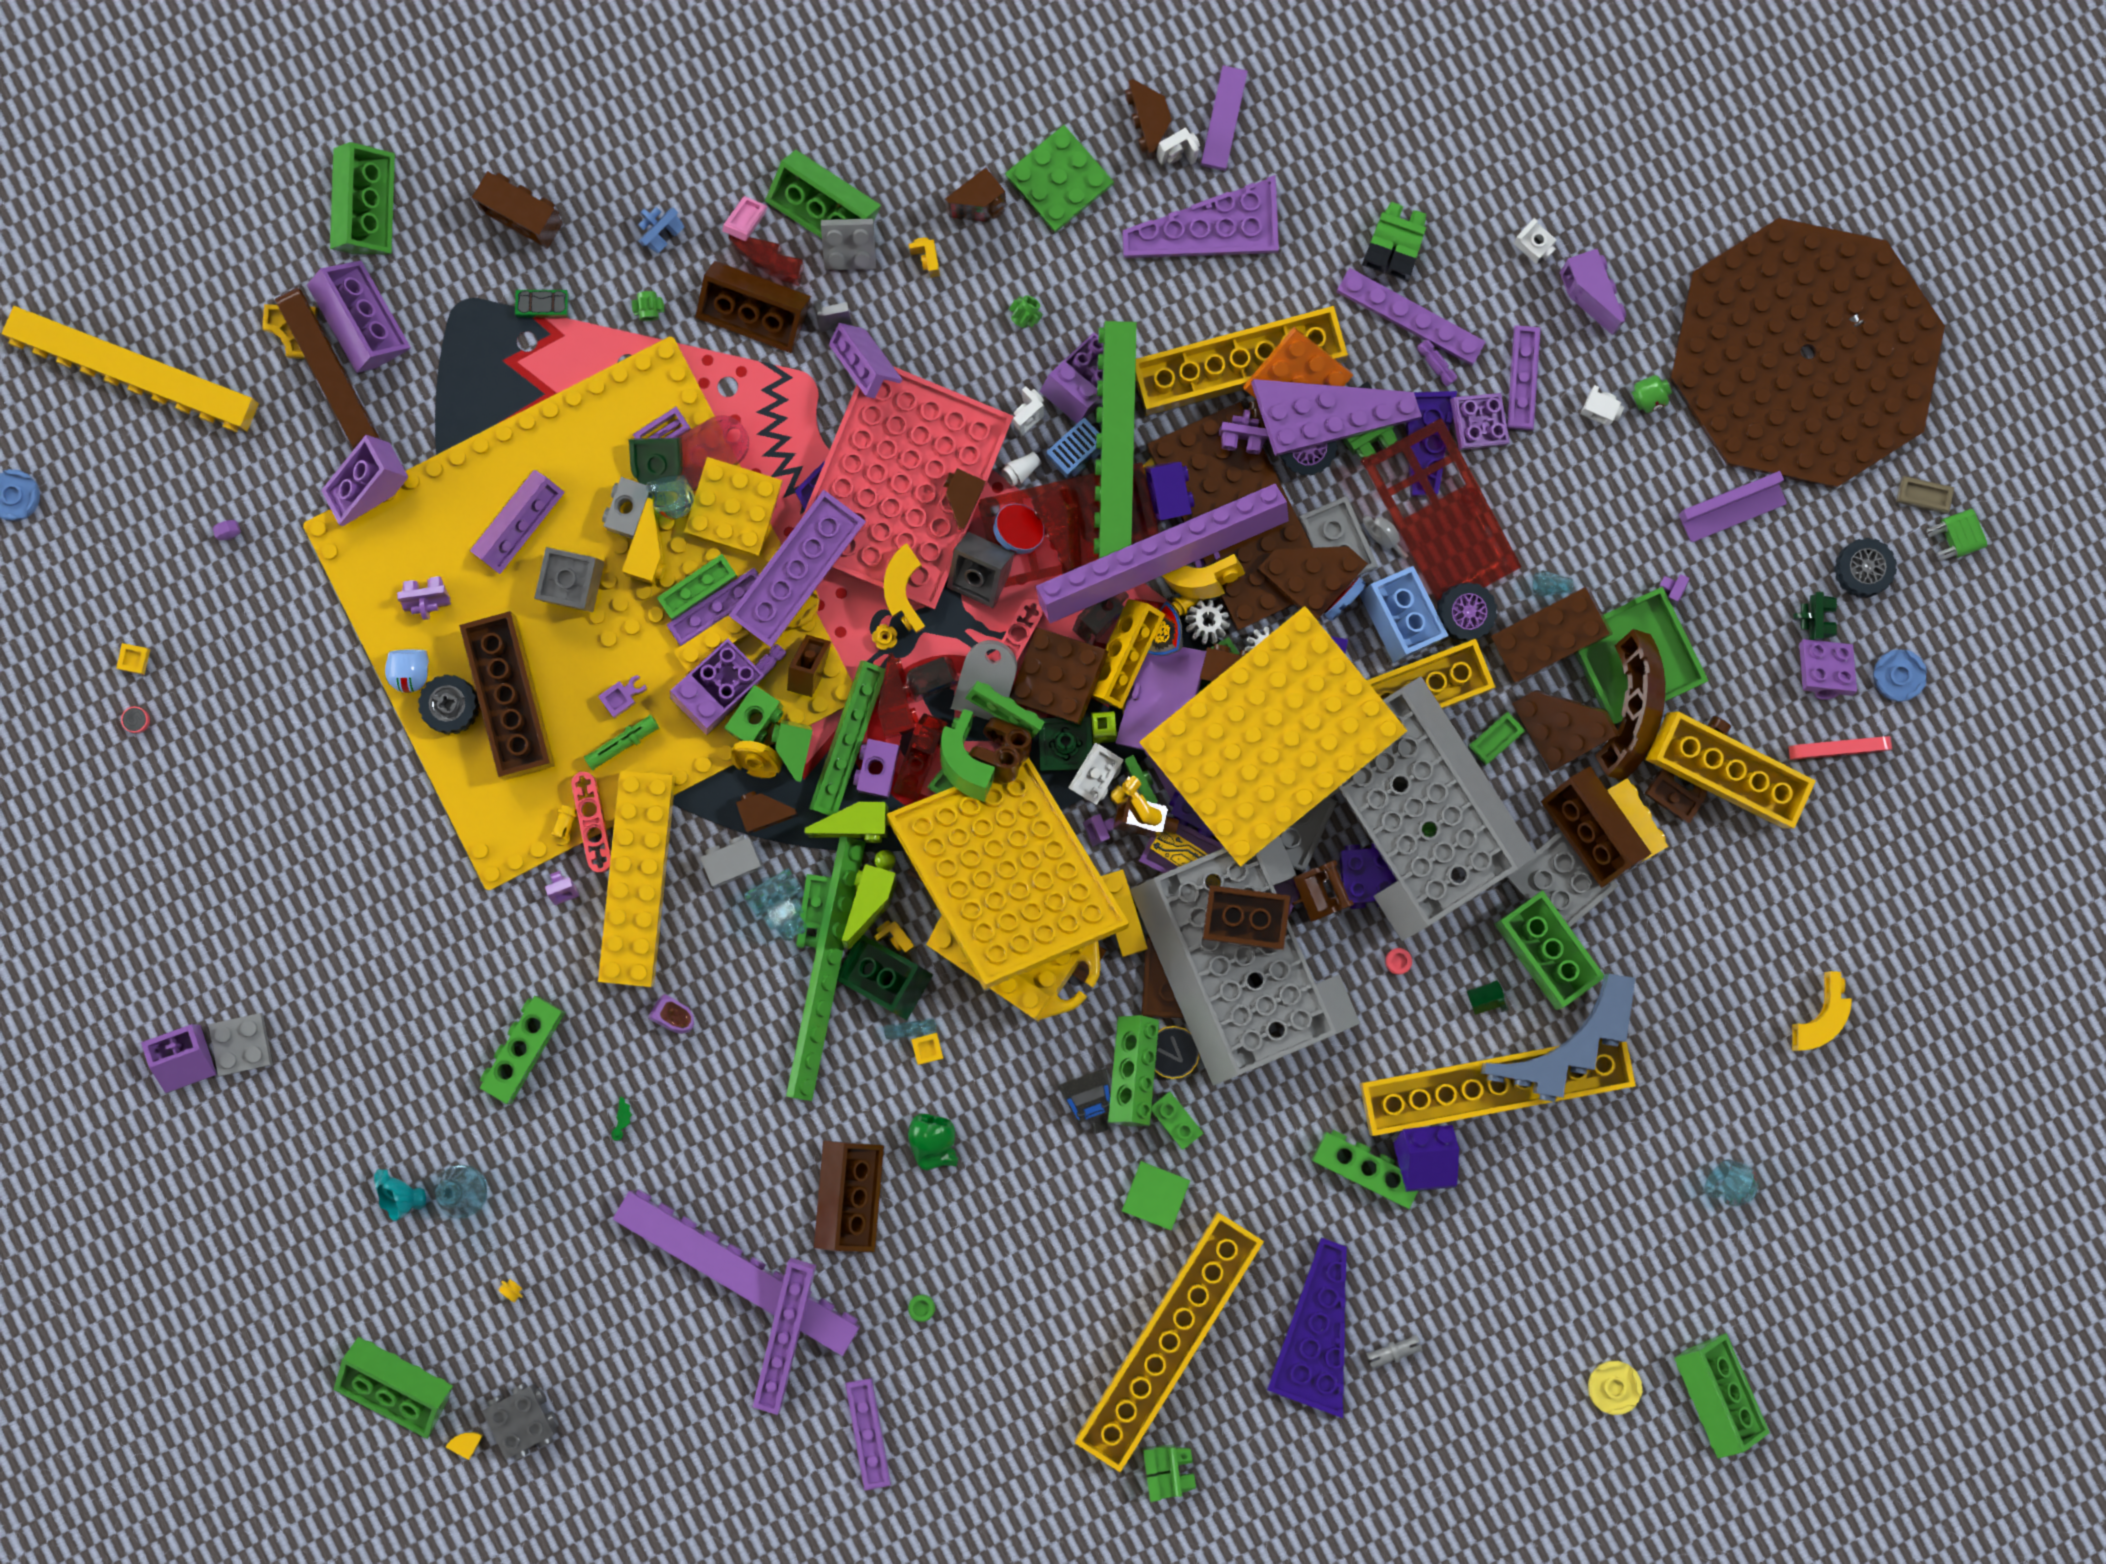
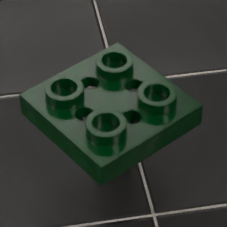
[1039,716,1092,772]

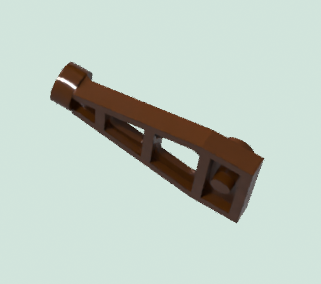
[1644,716,1731,823]

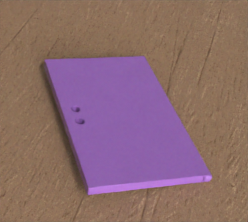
[1116,647,1206,750]

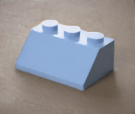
[1359,566,1448,663]

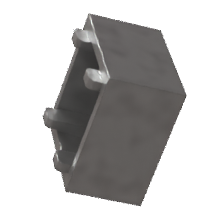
[534,547,604,613]

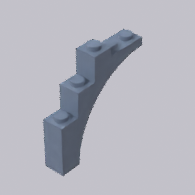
[1481,974,1636,1102]

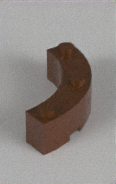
[1595,629,1665,780]

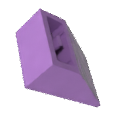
[1559,249,1626,335]
[1039,332,1103,423]
[670,639,764,735]

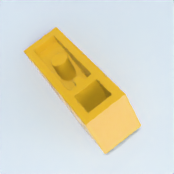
[622,497,666,585]
[1101,869,1148,957]

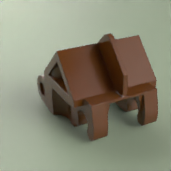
[1292,860,1354,922]

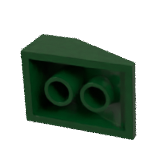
[837,935,933,1020]

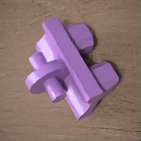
[1218,410,1268,455]
[397,576,451,620]

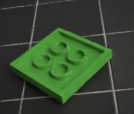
[1005,125,1114,233]

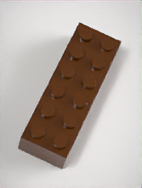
[459,611,555,780]

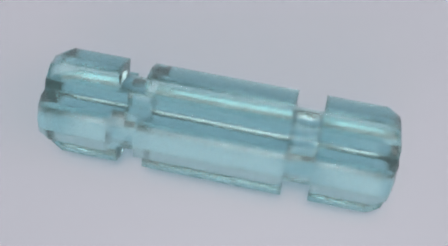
[884,1019,936,1039]

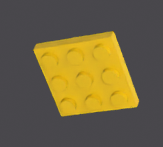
[684,457,783,556]

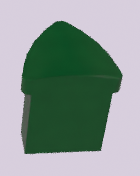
[1467,980,1509,1015]

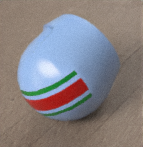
[385,649,429,693]

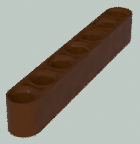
[275,287,381,449]

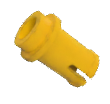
[1170,596,1205,616]
[551,805,578,840]

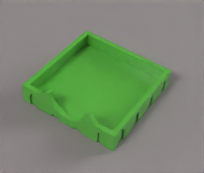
[1575,587,1709,725]

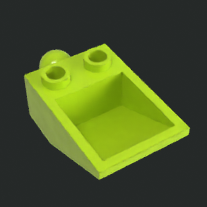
[805,802,890,843]
[842,850,897,949]

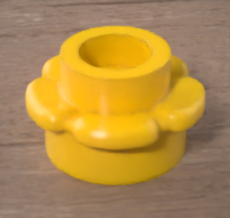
[872,624,897,650]
[498,1279,523,1303]

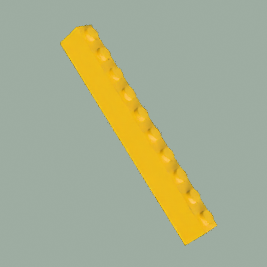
[1,305,259,433]

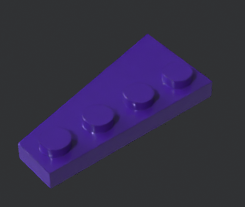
[1406,391,1457,497]

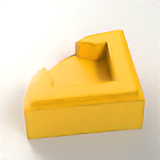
[446,1432,483,1460]

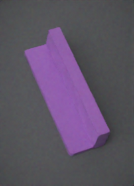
[829,323,902,399]
[470,470,565,574]
[1679,471,1787,542]

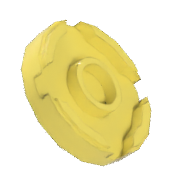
[1588,1360,1643,1415]

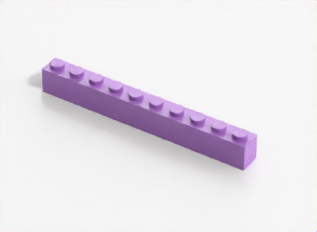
[1036,484,1289,623]
[613,1189,861,1356]

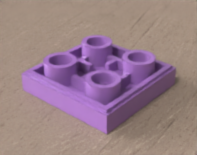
[1450,393,1510,450]

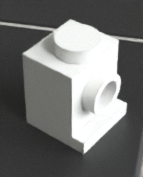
[1513,218,1556,264]
[1580,385,1624,426]

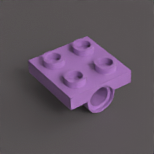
[1799,639,1857,700]

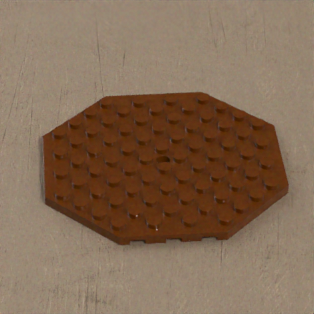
[1669,218,1945,489]

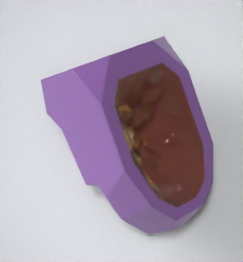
[648,994,694,1034]

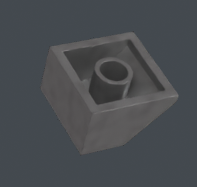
[947,532,1015,608]

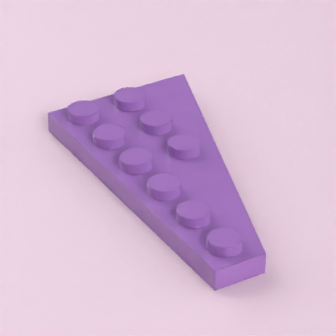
[1122,175,1279,258]
[1251,379,1422,456]

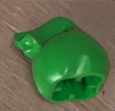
[908,1113,959,1171]

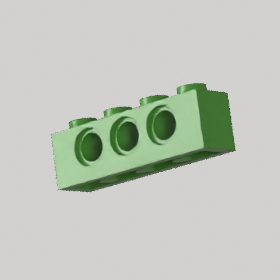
[480,996,566,1104]
[1108,1015,1159,1126]
[1311,1130,1418,1209]

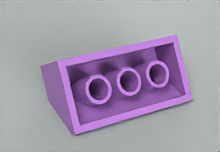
[307,260,411,373]

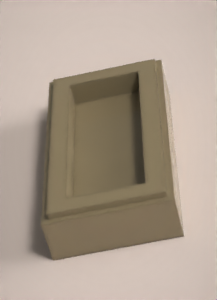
[1896,476,1955,514]

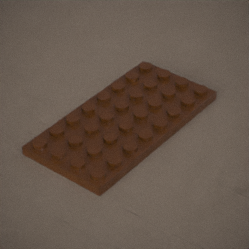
[1146,402,1312,632]

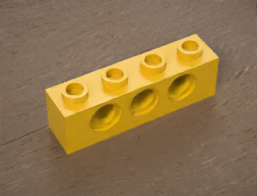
[1092,599,1165,709]

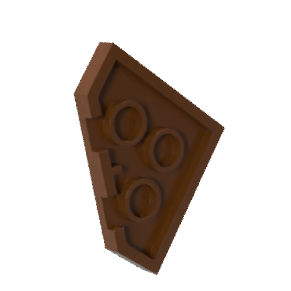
[1257,546,1368,620]
[1512,690,1620,772]

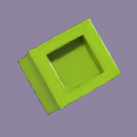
[1091,711,1117,744]

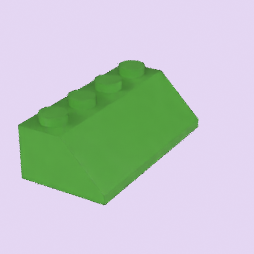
[330,142,395,255]
[765,150,881,238]
[1494,890,1604,1010]
[1674,1333,1770,1459]
[333,1337,453,1439]

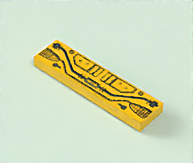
[1150,831,1221,887]

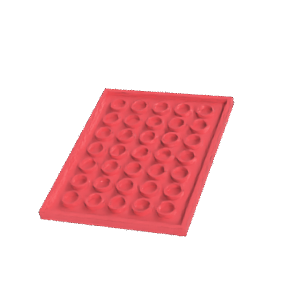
[802,366,1014,610]

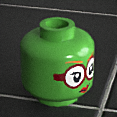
[1631,375,1673,413]

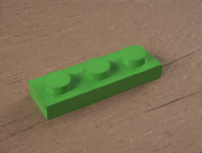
[657,554,738,621]
[965,681,1045,739]

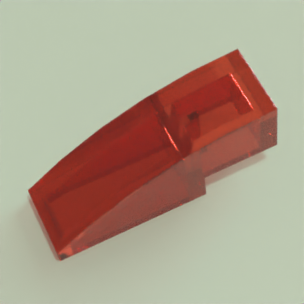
[728,234,805,286]

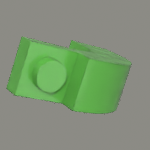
[940,709,995,802]

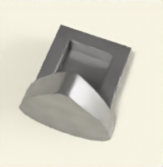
[813,300,852,332]

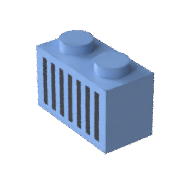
[1046,417,1101,480]

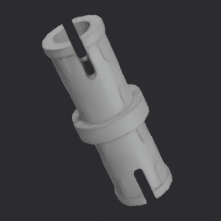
[1366,1335,1423,1370]

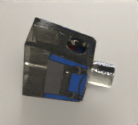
[1072,591,1129,645]
[905,657,959,702]
[1058,1068,1111,1135]

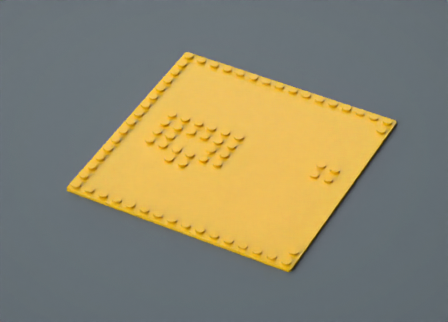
[303,336,853,890]

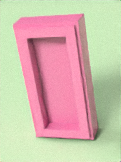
[722,196,767,241]

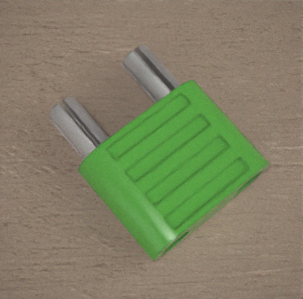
[1926,509,1987,561]

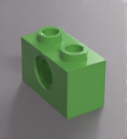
[724,685,783,744]
[1151,1091,1203,1150]

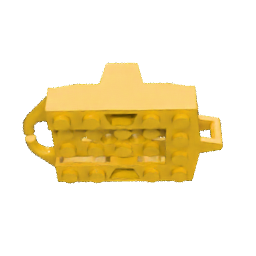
[926,915,1101,1022]

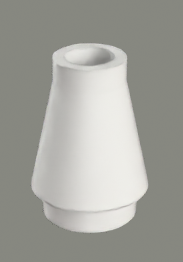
[1001,452,1041,487]

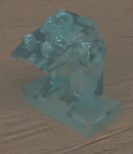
[743,868,808,941]

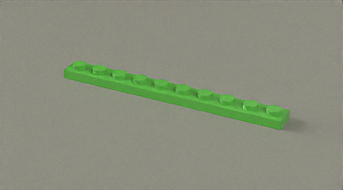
[786,836,866,1101]

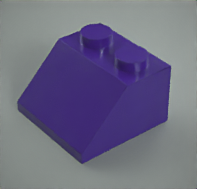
[1144,461,1194,520]
[1393,1125,1459,1192]

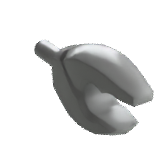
[1363,515,1409,559]

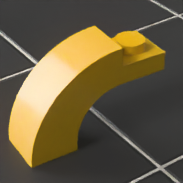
[884,543,925,634]
[1162,554,1245,599]
[1792,971,1852,1051]

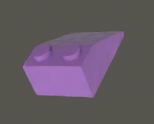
[321,435,408,526]

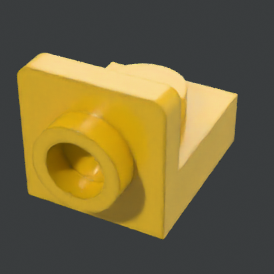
[908,237,940,278]
[874,920,915,953]

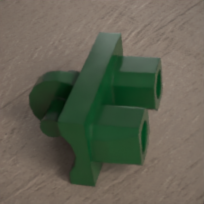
[1793,592,1837,641]

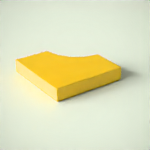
[262,304,318,359]

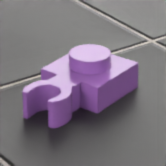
[598,675,647,718]

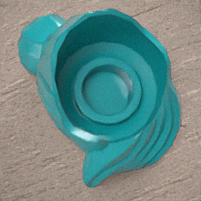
[374,1169,427,1221]

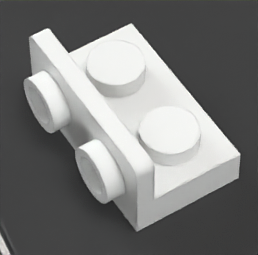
[1156,127,1200,165]
[1013,387,1044,437]
[1068,743,1123,805]

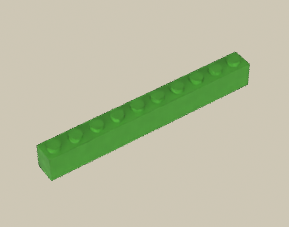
[1093,321,1137,559]

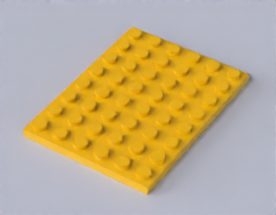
[1139,606,1408,867]
[887,758,1129,990]

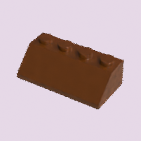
[695,261,811,353]
[814,1141,884,1252]

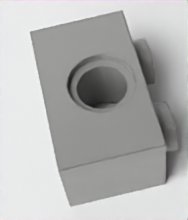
[602,477,654,539]

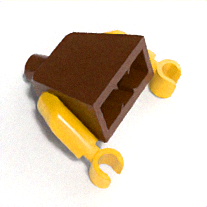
[1110,776,1179,838]

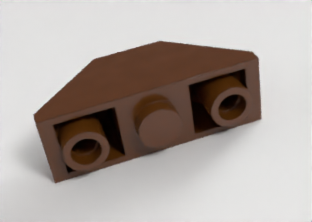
[1124,79,1172,161]

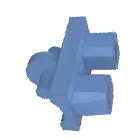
[638,207,685,253]

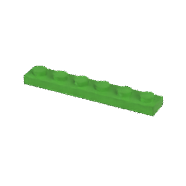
[809,660,887,816]

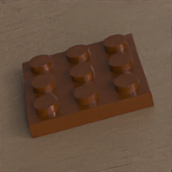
[1009,627,1109,725]

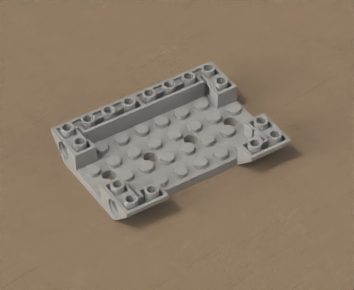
[1316,677,1536,941]
[1130,836,1360,1086]

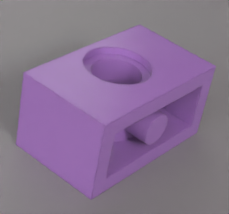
[853,739,900,799]

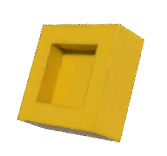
[116,643,150,675]
[911,1033,944,1065]

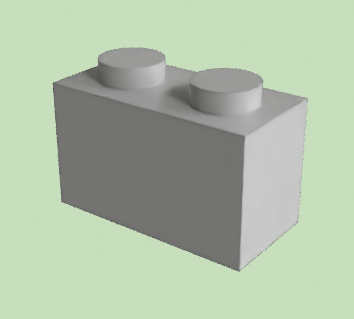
[700,835,763,888]

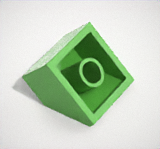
[771,719,813,782]

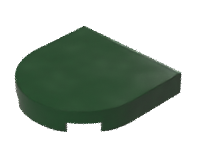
[629,438,683,491]

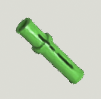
[584,714,660,770]

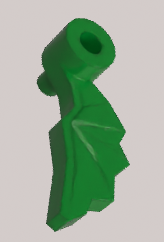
[611,1096,632,1142]

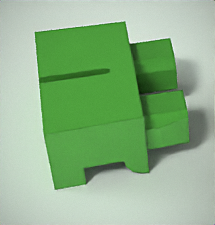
[1143,1444,1196,1502]

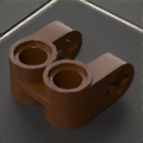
[969,717,1031,783]

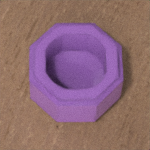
[212,520,241,541]

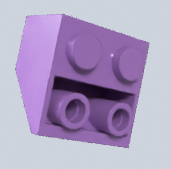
[141,1024,217,1093]

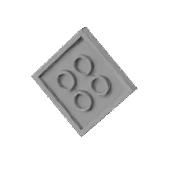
[1506,830,1619,927]

